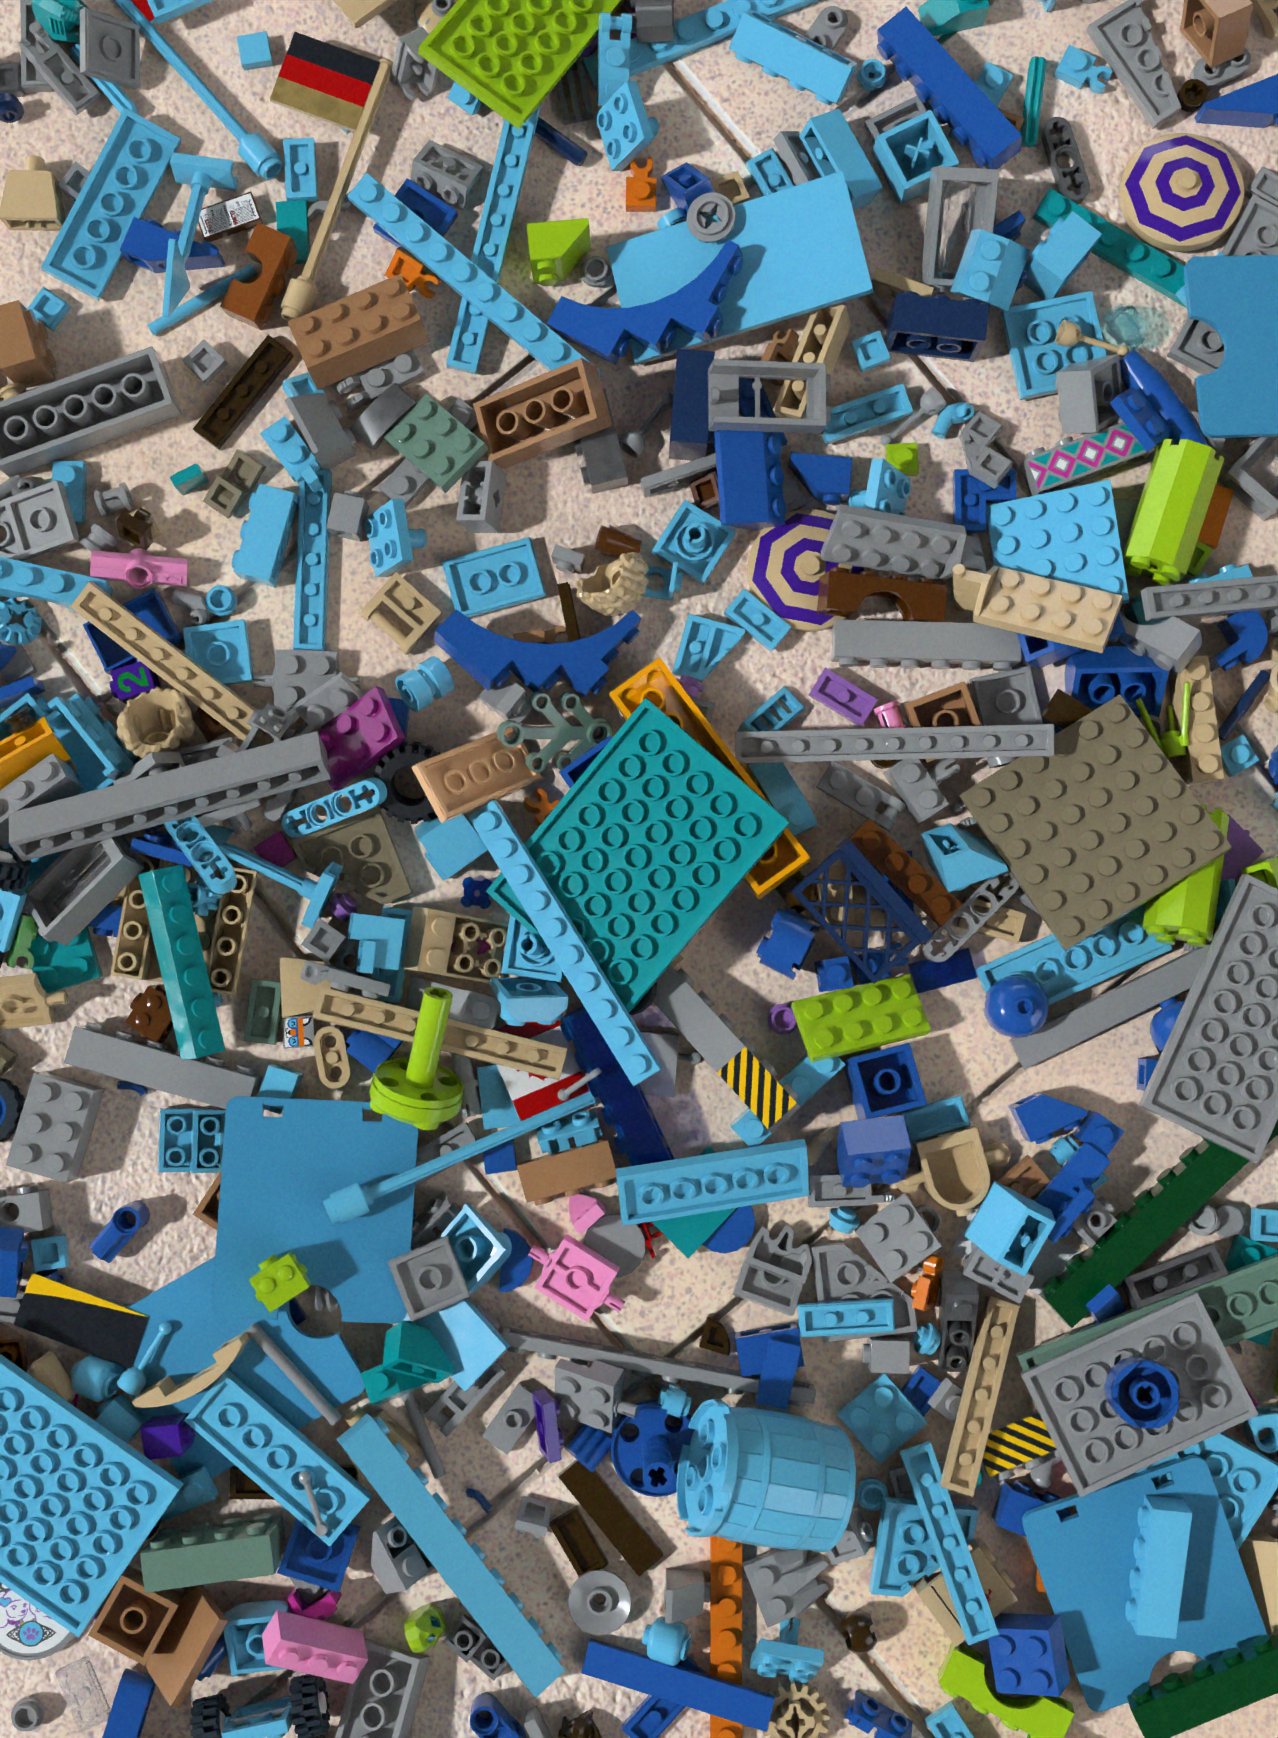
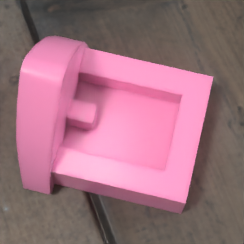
[569,1194,606,1234]

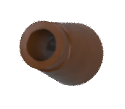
[594,525,642,556]

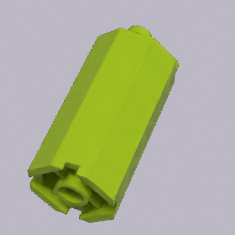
[1122,439,1224,586]
[1142,804,1229,947]

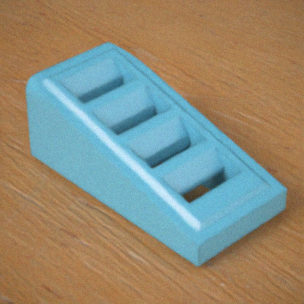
[737,686,805,732]

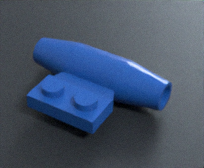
[1110,350,1209,452]

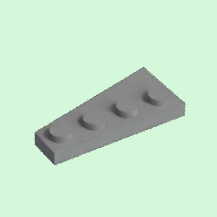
[1086,0,1181,129]

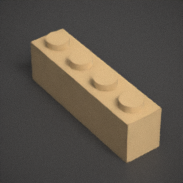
[773,304,852,419]
[1168,655,1224,785]

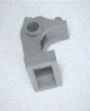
[216,703,295,757]

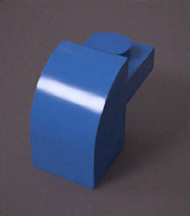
[1209,611,1268,672]

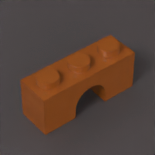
[220,222,298,330]

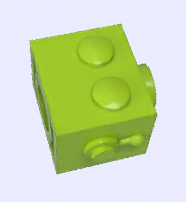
[249,1251,311,1313]

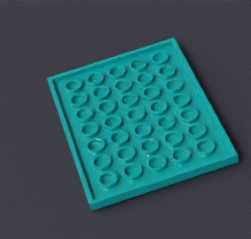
[486,698,791,1013]

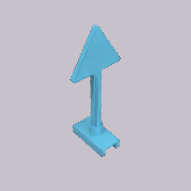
[162,152,238,317]
[176,819,343,929]

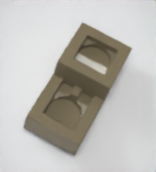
[203,449,266,518]

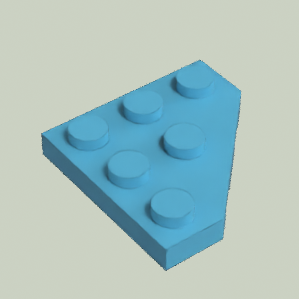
[869,1497,979,1597]

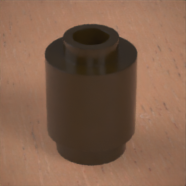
[775,870,818,913]

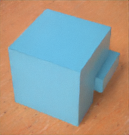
[414,814,488,881]
[347,913,405,974]

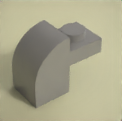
[479,680,537,724]

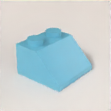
[950,229,1030,312]

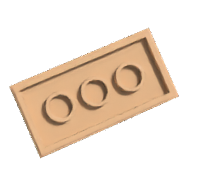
[412,727,543,824]

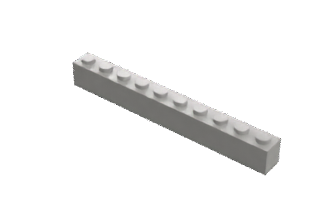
[8,731,331,861]

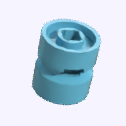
[395,656,454,712]

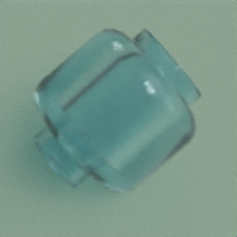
[1101,303,1147,351]

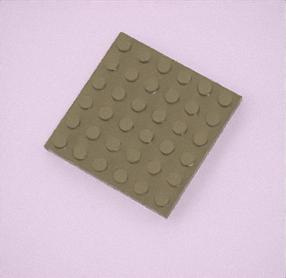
[959,694,1232,952]

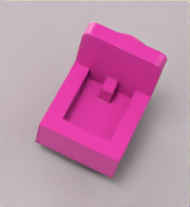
[288,1587,342,1620]

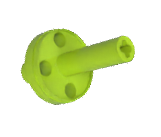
[369,987,463,1130]

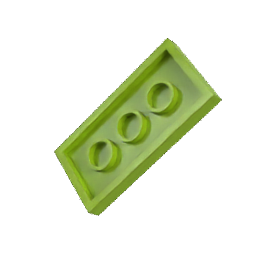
[791,974,931,1063]

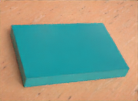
[651,1145,736,1259]

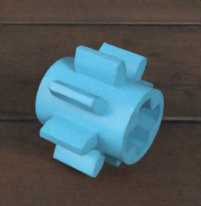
[187,876,223,917]

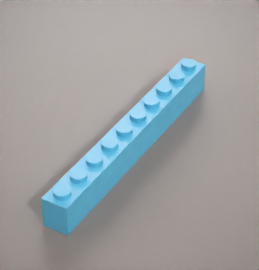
[336,1414,565,1698]

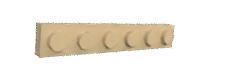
[939,1296,1020,1497]

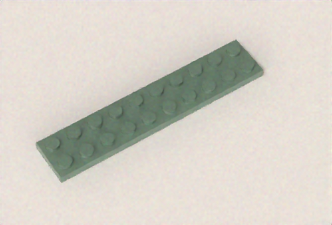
[1016,1254,1278,1371]

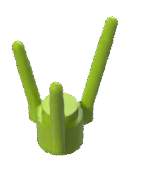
[1136,682,1190,759]

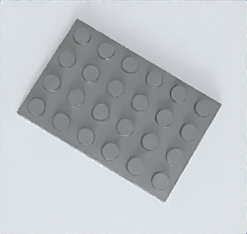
[1020,1292,1259,1497]

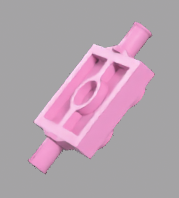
[528,1234,626,1322]

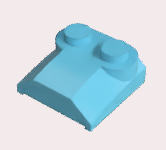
[490,977,568,1026]
[436,1203,512,1294]
[223,1600,291,1676]

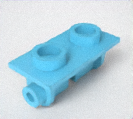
[536,1110,603,1155]

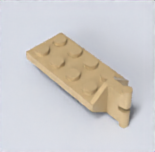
[952,564,1123,654]

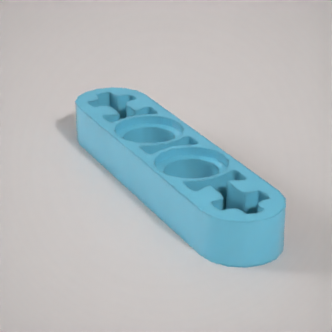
[281,777,387,838]
[164,816,237,894]

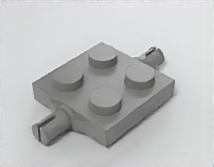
[253,650,360,712]

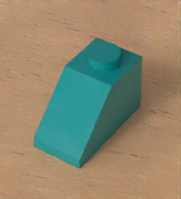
[918,0,990,37]
[382,1320,455,1383]
[360,1364,433,1405]

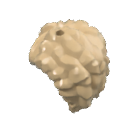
[574,552,649,617]
[116,687,194,759]

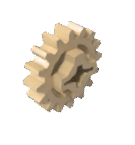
[763,1681,830,1738]

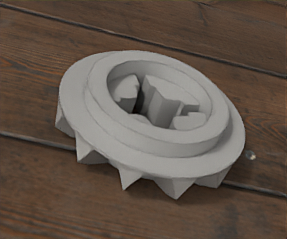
[687,192,737,244]

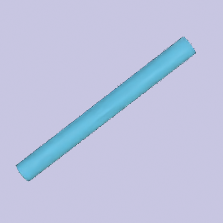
[147,263,258,336]

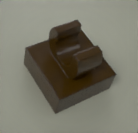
[116,507,153,550]

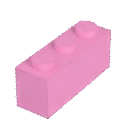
[262,1610,368,1684]

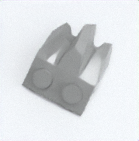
[732,1225,812,1316]
[743,1548,830,1628]

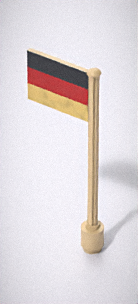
[270,32,393,321]

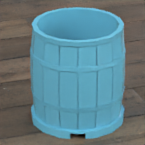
[676,1399,856,1552]

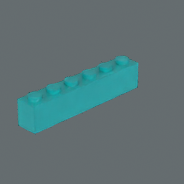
[138,864,226,1060]

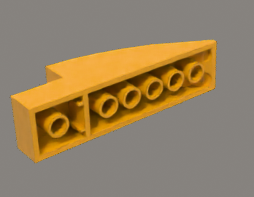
[609,657,810,900]

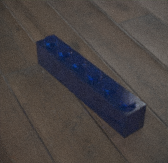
[560,1005,675,1167]

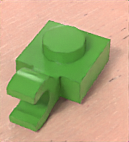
[6,913,37,969]

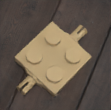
[0,973,68,1030]

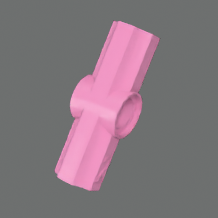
[90,548,188,589]

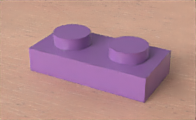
[808,667,878,727]

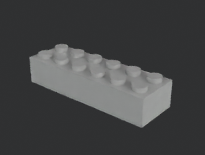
[0,346,182,477]

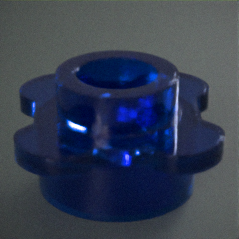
[461,877,492,909]

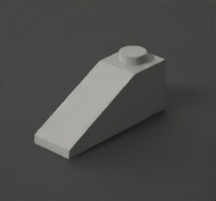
[405,977,501,1030]

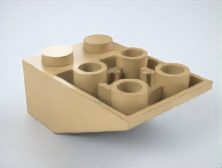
[402,907,509,984]

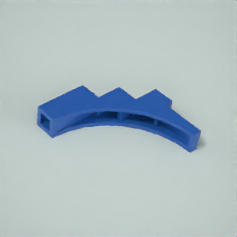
[547,240,743,365]
[434,609,642,699]

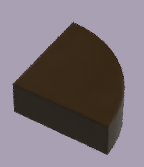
[699,1315,730,1356]

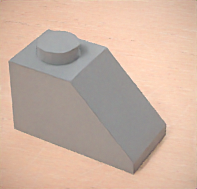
[664,1569,710,1623]

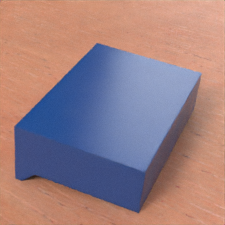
[83,588,184,675]

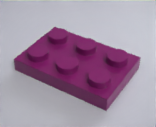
[318,686,405,791]

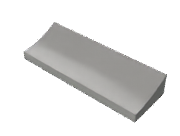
[335,1639,431,1738]

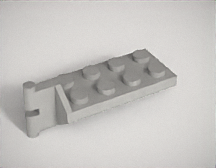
[821,504,987,581]

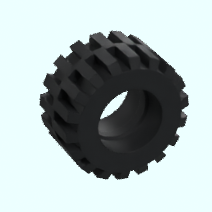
[372,741,441,824]

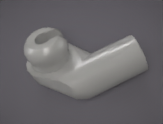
[0,476,36,501]
[171,589,210,626]
[1030,1453,1062,1490]

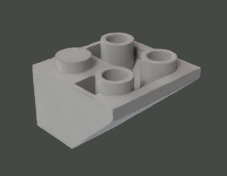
[371,1516,435,1594]

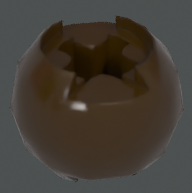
[841,1611,878,1654]

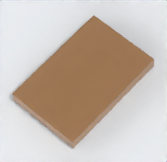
[145,1585,228,1708]

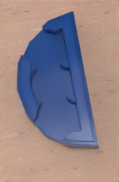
[702,1206,755,1254]
[499,1228,533,1293]

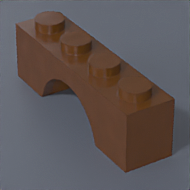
[817,567,947,622]
[847,817,963,927]

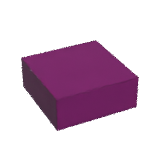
[253,831,298,868]

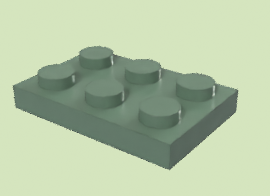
[384,394,488,493]

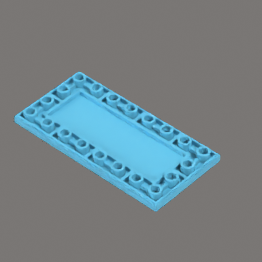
[606,170,874,365]

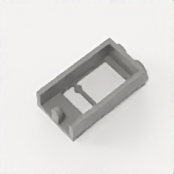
[708,359,831,435]

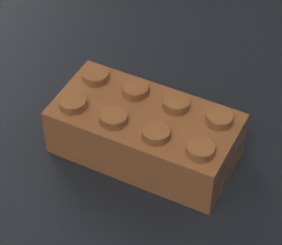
[288,273,430,390]
[473,358,612,469]

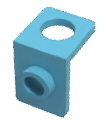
[641,561,683,601]

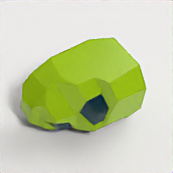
[404,1603,447,1653]

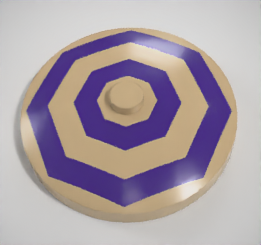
[1119,133,1244,252]
[747,509,870,632]

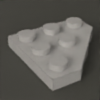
[811,1242,918,1343]

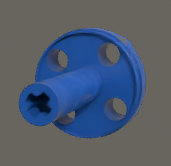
[611,1399,695,1497]

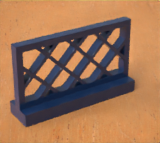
[791,838,934,984]

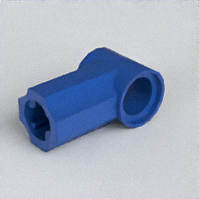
[89,1201,150,1263]

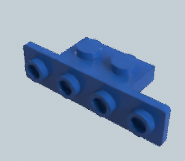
[1034,1142,1110,1243]

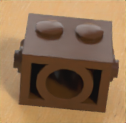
[125,985,174,1043]

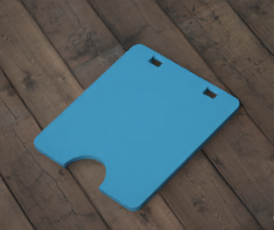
[1183,255,1278,438]
[212,1096,418,1323]
[112,1256,365,1478]
[1021,1454,1267,1712]

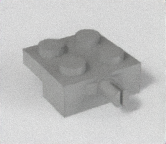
[555,1358,639,1433]

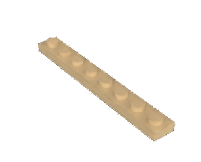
[70,581,274,746]
[312,987,567,1080]

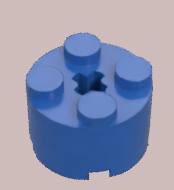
[756,907,821,980]
[1104,1356,1179,1429]

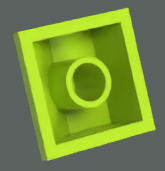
[527,218,591,286]

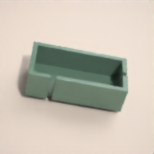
[140,1513,286,1593]

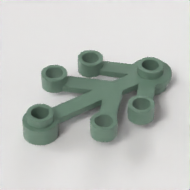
[497,691,613,773]

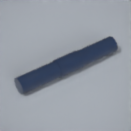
[1218,670,1270,741]

